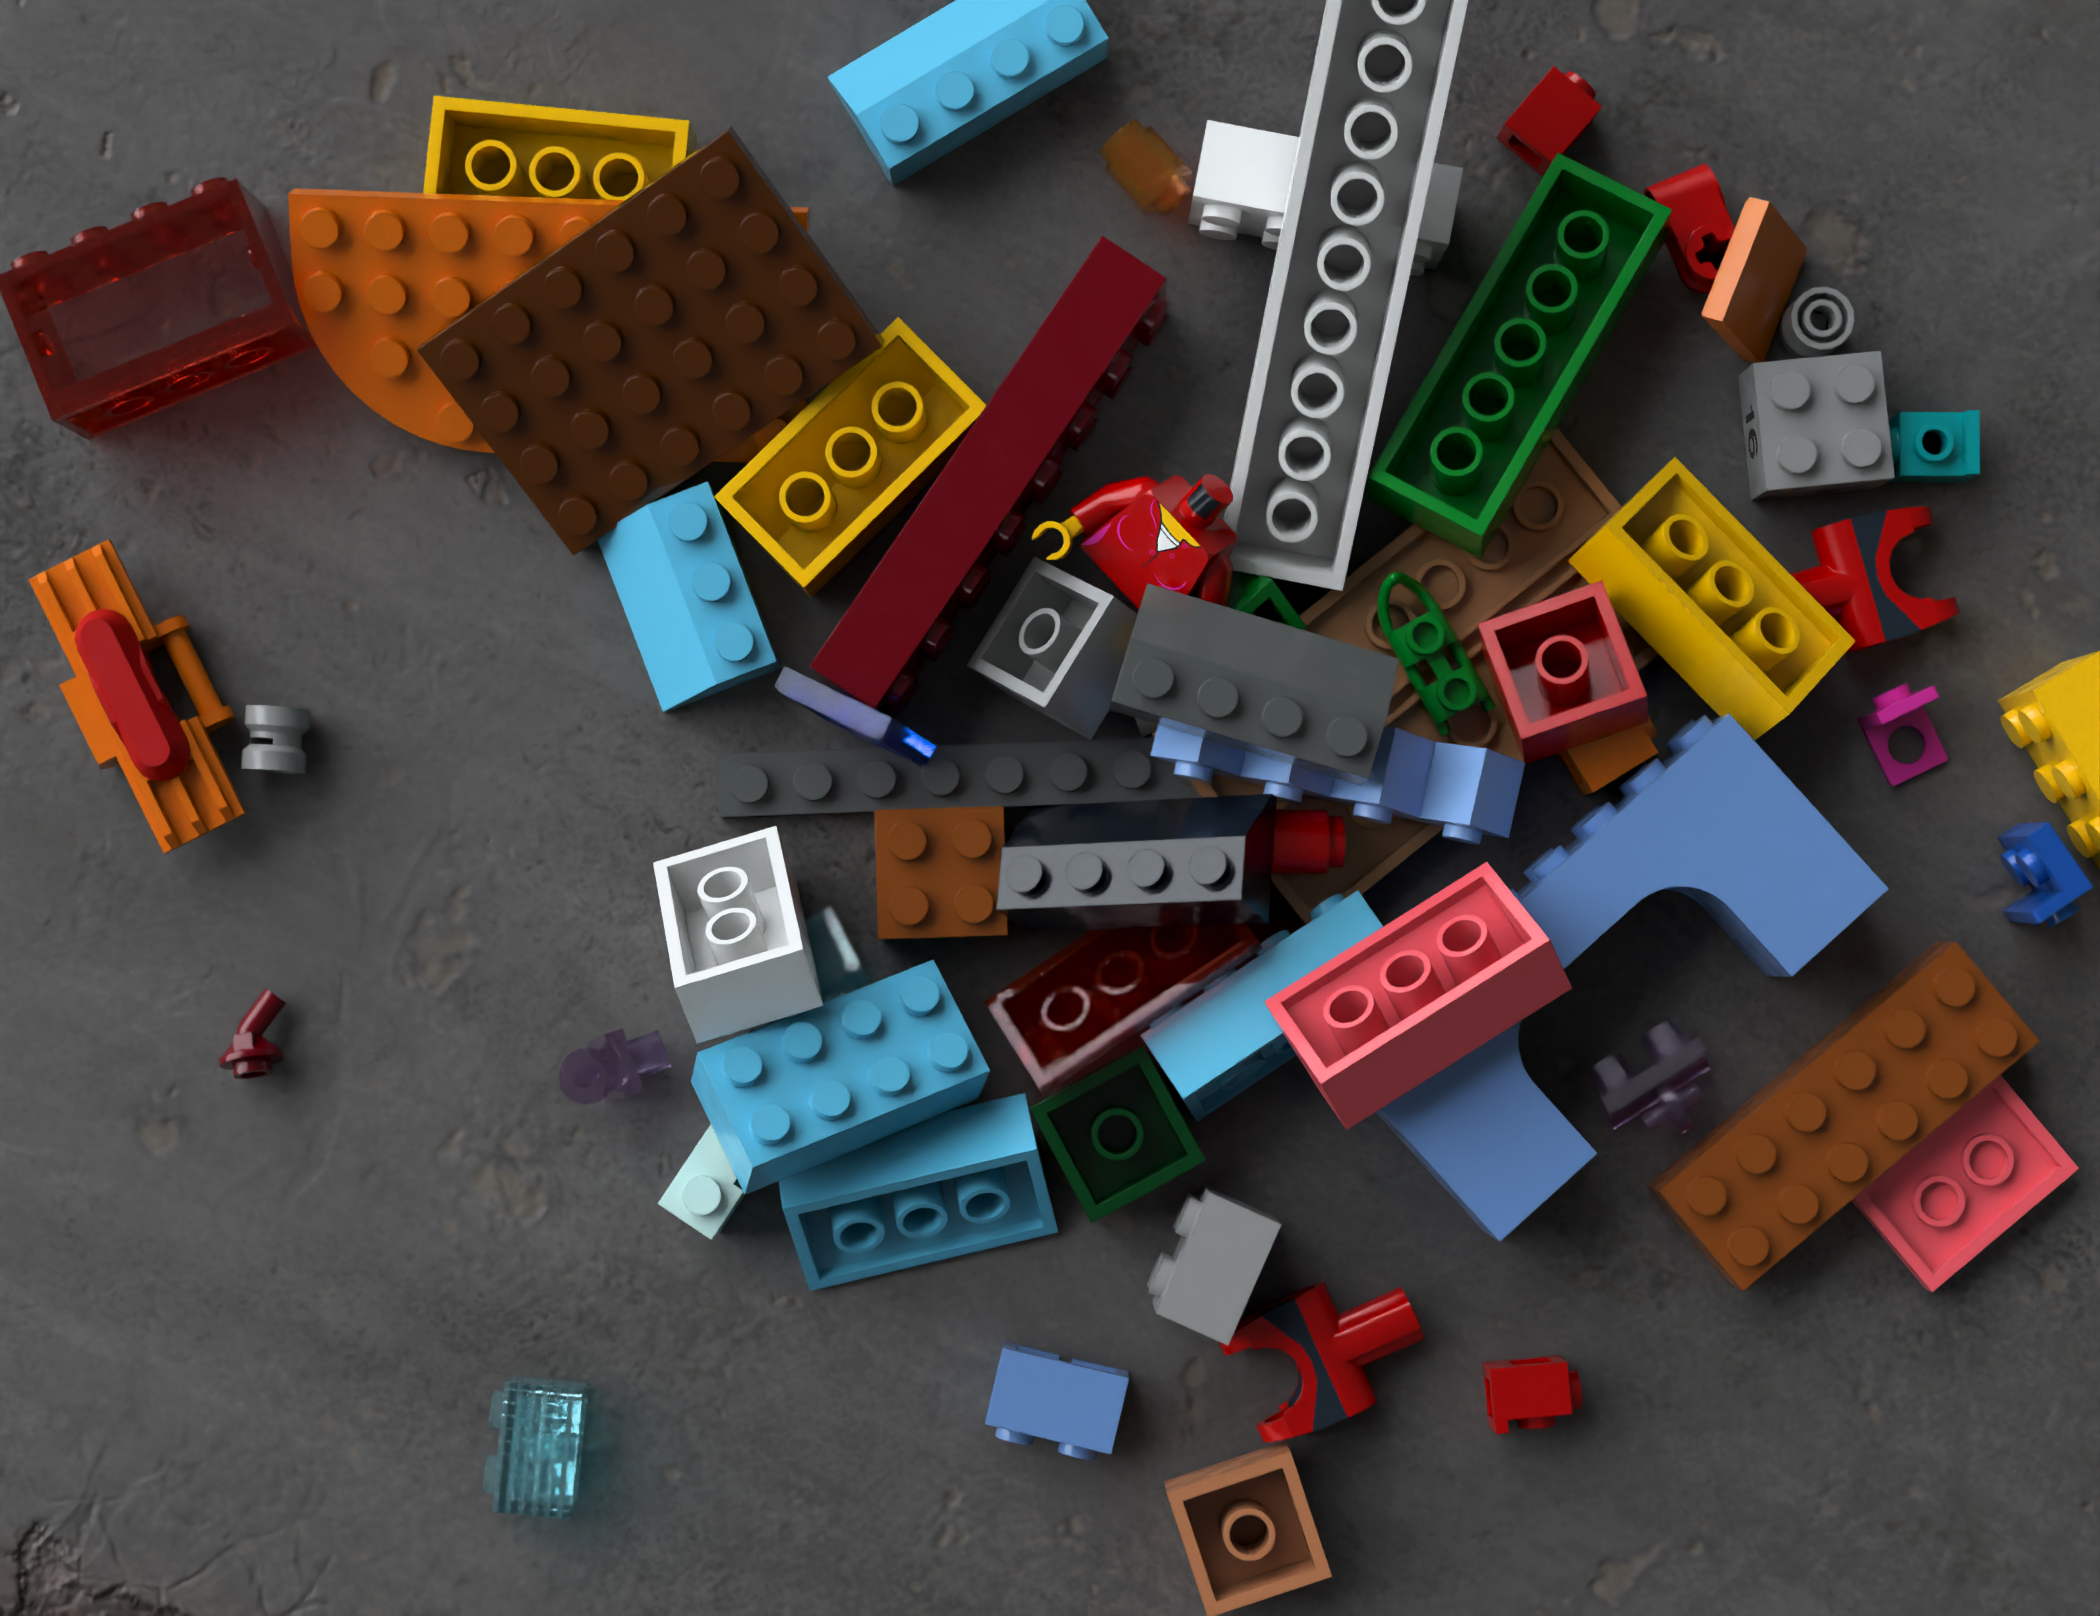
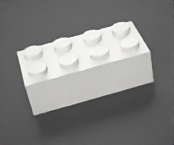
[1188,120,1463,276]

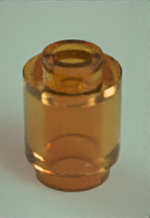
[1099,119,1192,215]

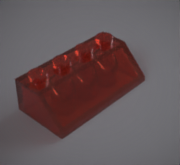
[984,924,1263,1095]

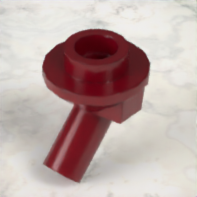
[219,988,286,1079]

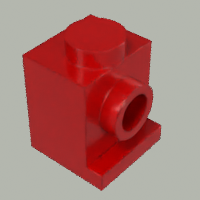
[1482,1355,1582,1434]

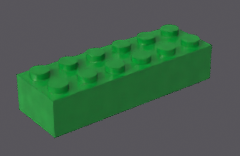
[1367,153,1672,559]

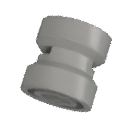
[1778,287,1855,358]
[241,705,311,774]

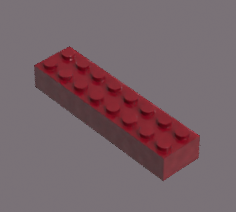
[810,236,1170,720]

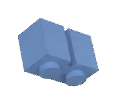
[985,1341,1129,1460]

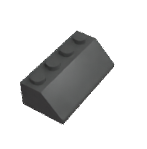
[1109,583,1399,786]

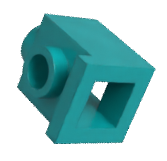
[1888,410,1980,483]

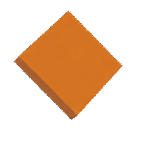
[1701,197,1808,363]

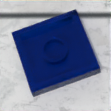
[775,666,936,767]

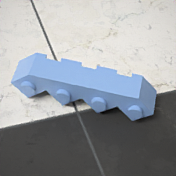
[1151,725,1525,845]

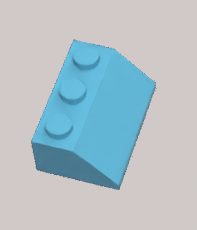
[598,482,782,713]

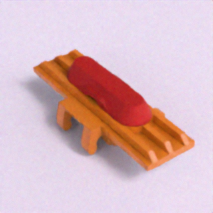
[28,539,247,854]

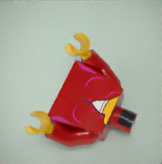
[1032,474,1238,609]

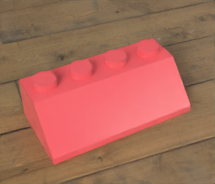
[1264,862,1572,1130]

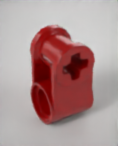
[1644,163,1735,294]

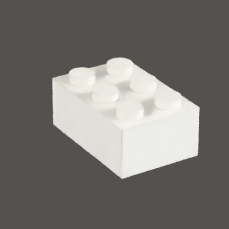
[653,826,824,1044]

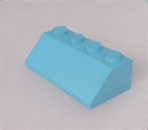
[827,0,1109,186]
[1141,890,1383,1122]
[779,1093,1058,1291]

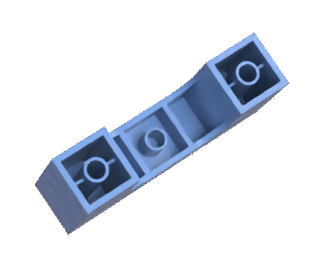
[1376,713,1889,1242]

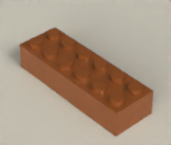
[1646,941,2040,1291]

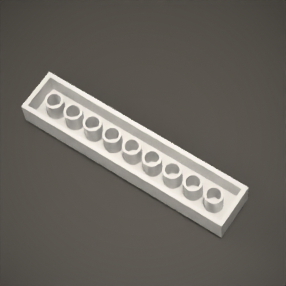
[1223,0,1468,591]

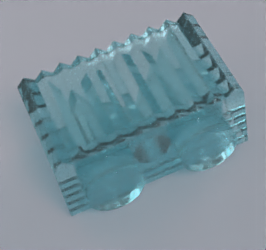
[483,1375,589,1519]

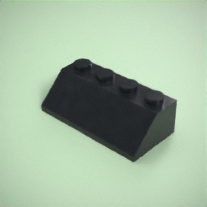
[996,794,1277,932]

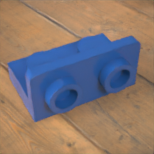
[1997,822,2093,927]

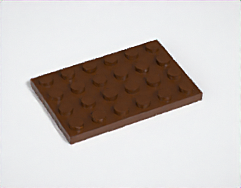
[417,126,885,556]

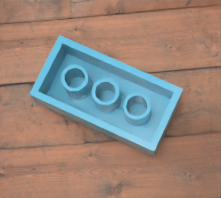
[691,960,990,1195]

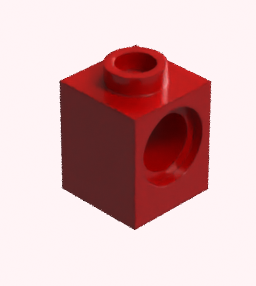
[1496,66,1603,177]

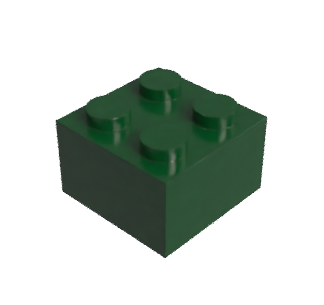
[1029,1044,1206,1223]

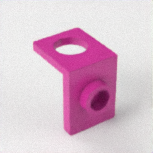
[1857,683,1948,786]

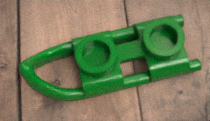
[1377,572,1496,737]

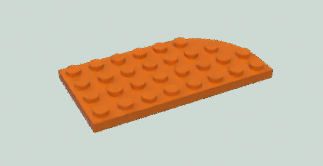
[288,188,810,463]

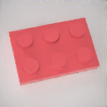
[1851,1075,2079,1292]

